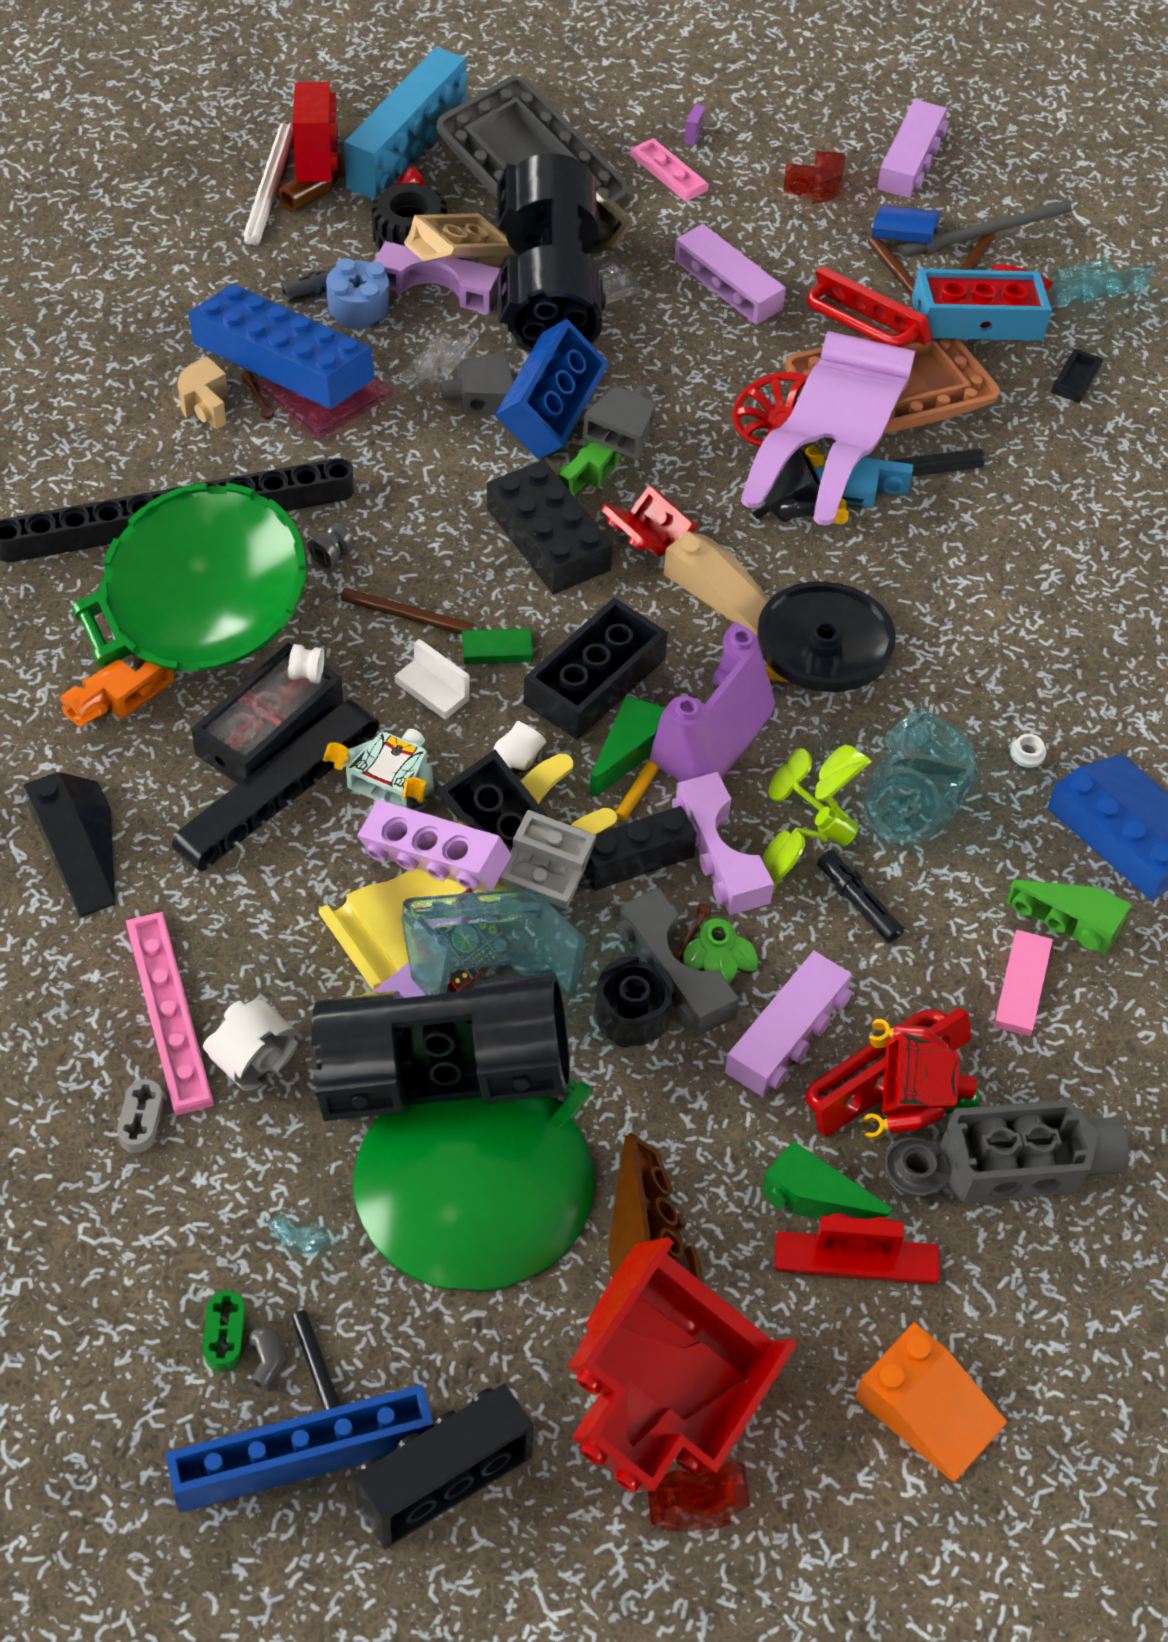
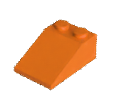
[855,1322,1007,1483]

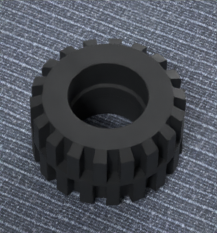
[371,182,447,250]

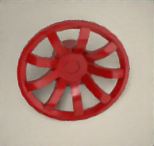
[732,372,808,447]

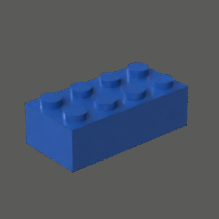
[495,319,609,459]

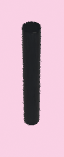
[291,1310,341,1410]

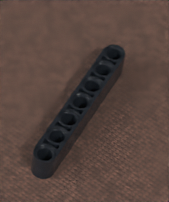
[172,700,380,872]

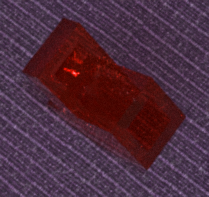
[783,151,845,203]
[647,1461,751,1532]

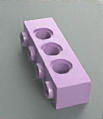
[357,799,512,892]

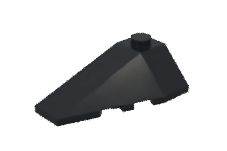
[437,750,549,851]
[23,772,116,918]

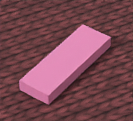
[630,138,709,202]
[993,929,1053,1037]

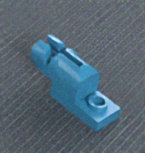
[814,457,913,508]

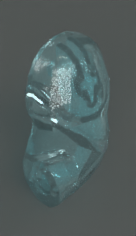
[864,708,980,846]

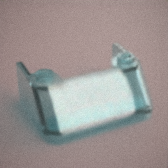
[401,889,585,995]

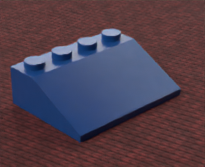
[1047,754,1168,902]

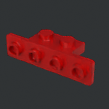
[774,1213,939,1285]

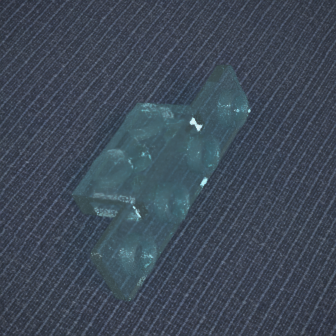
[1047,259,1155,308]

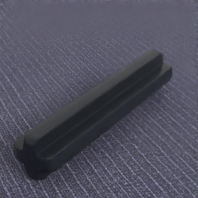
[892,449,985,476]

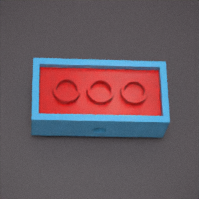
[911,269,1052,341]

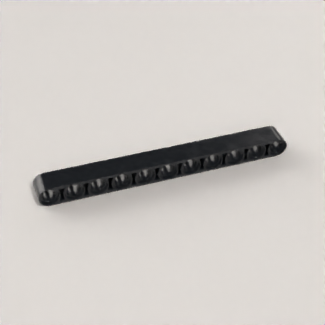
[0,458,354,562]

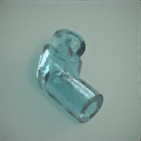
[268,1214,330,1255]

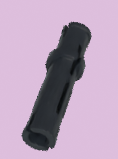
[816,849,905,944]

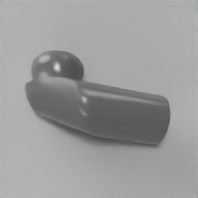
[249,1326,286,1391]

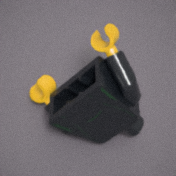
[749,446,849,524]

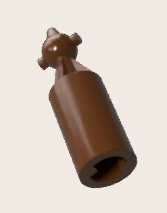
[279,157,346,212]

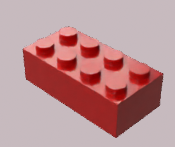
[292,82,338,182]

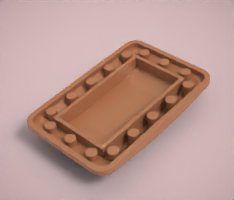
[785,330,1000,434]

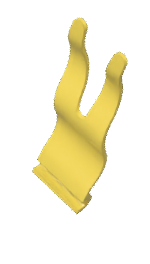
[319,754,617,993]

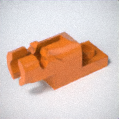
[59,659,175,727]

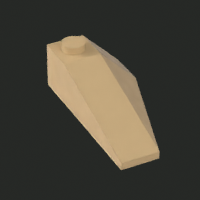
[663,531,770,637]

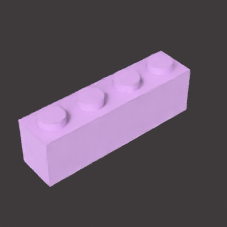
[877,99,949,198]
[674,224,786,325]
[725,951,852,1097]

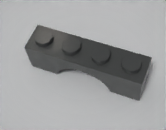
[617,888,739,1037]

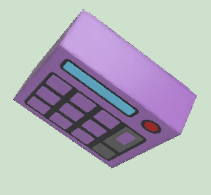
[684,104,705,146]

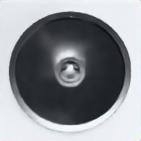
[757,581,896,692]

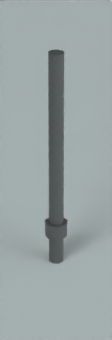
[900,201,1072,257]

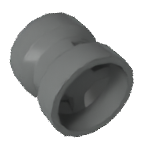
[307,522,355,568]

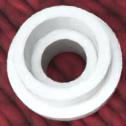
[1010,734,1046,768]

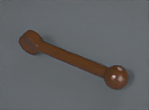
[241,371,274,420]
[673,904,711,963]

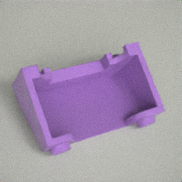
[649,621,775,782]

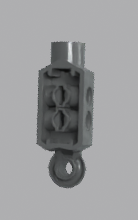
[885,1100,1129,1203]

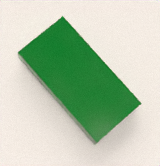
[462,628,533,665]

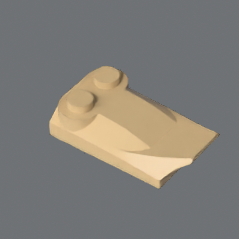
[405,214,514,267]

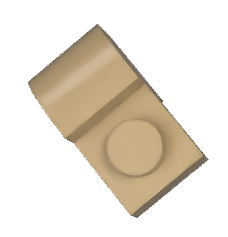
[178,356,228,430]

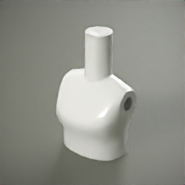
[494,721,546,771]

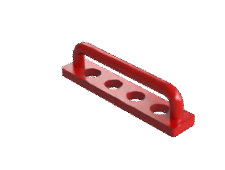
[806,266,932,347]
[805,1008,971,1137]

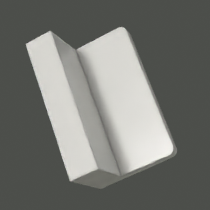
[395,639,469,720]

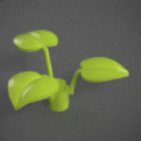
[762,745,872,894]

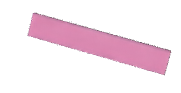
[126,912,214,1116]

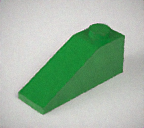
[590,696,666,797]
[761,1141,893,1219]

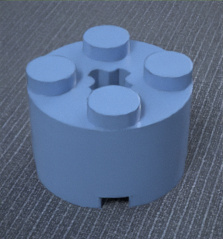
[326,258,390,329]

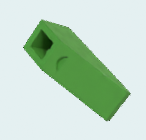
[1006,879,1132,954]

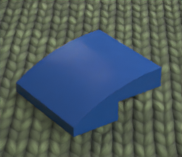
[872,205,941,244]

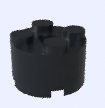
[594,956,673,1048]

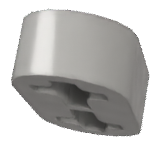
[117,1079,164,1153]

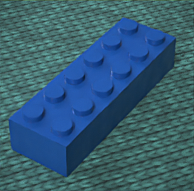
[188,284,375,409]

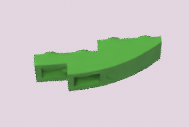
[558,439,622,496]

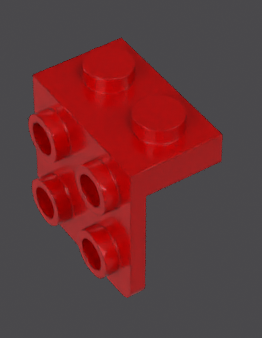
[601,485,698,557]

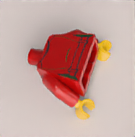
[863,1019,977,1140]

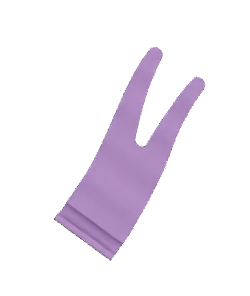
[741,331,916,525]

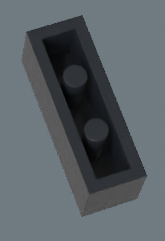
[584,806,697,891]

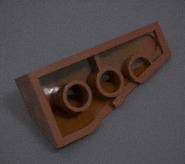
[608,1133,703,1283]

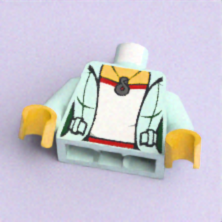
[323,729,434,809]

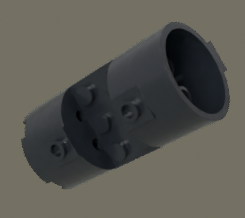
[497,153,606,353]
[311,973,570,1121]

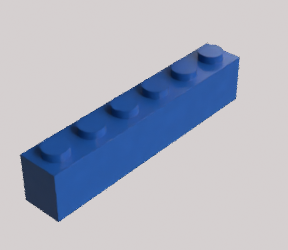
[165,1384,434,1513]

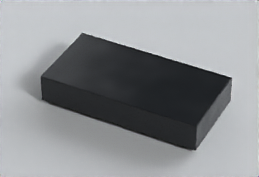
[1051,348,1103,403]

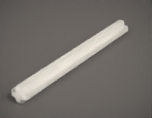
[243,122,293,246]

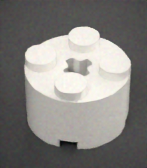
[203,999,298,1091]

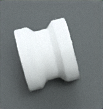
[288,644,324,683]

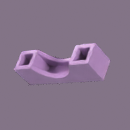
[374,241,501,314]
[672,772,774,915]

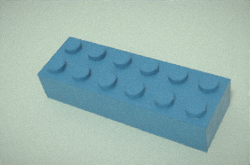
[344,47,468,199]

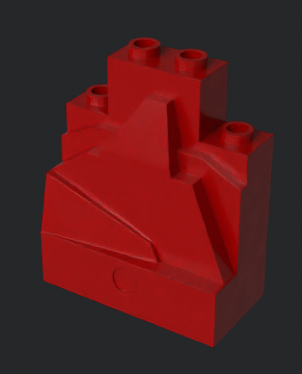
[567,1237,797,1493]

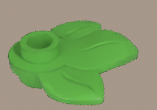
[683,918,758,985]

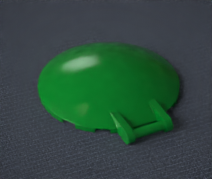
[72,483,307,672]
[353,1079,594,1293]

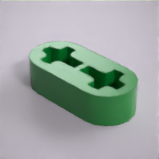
[203,1290,246,1372]

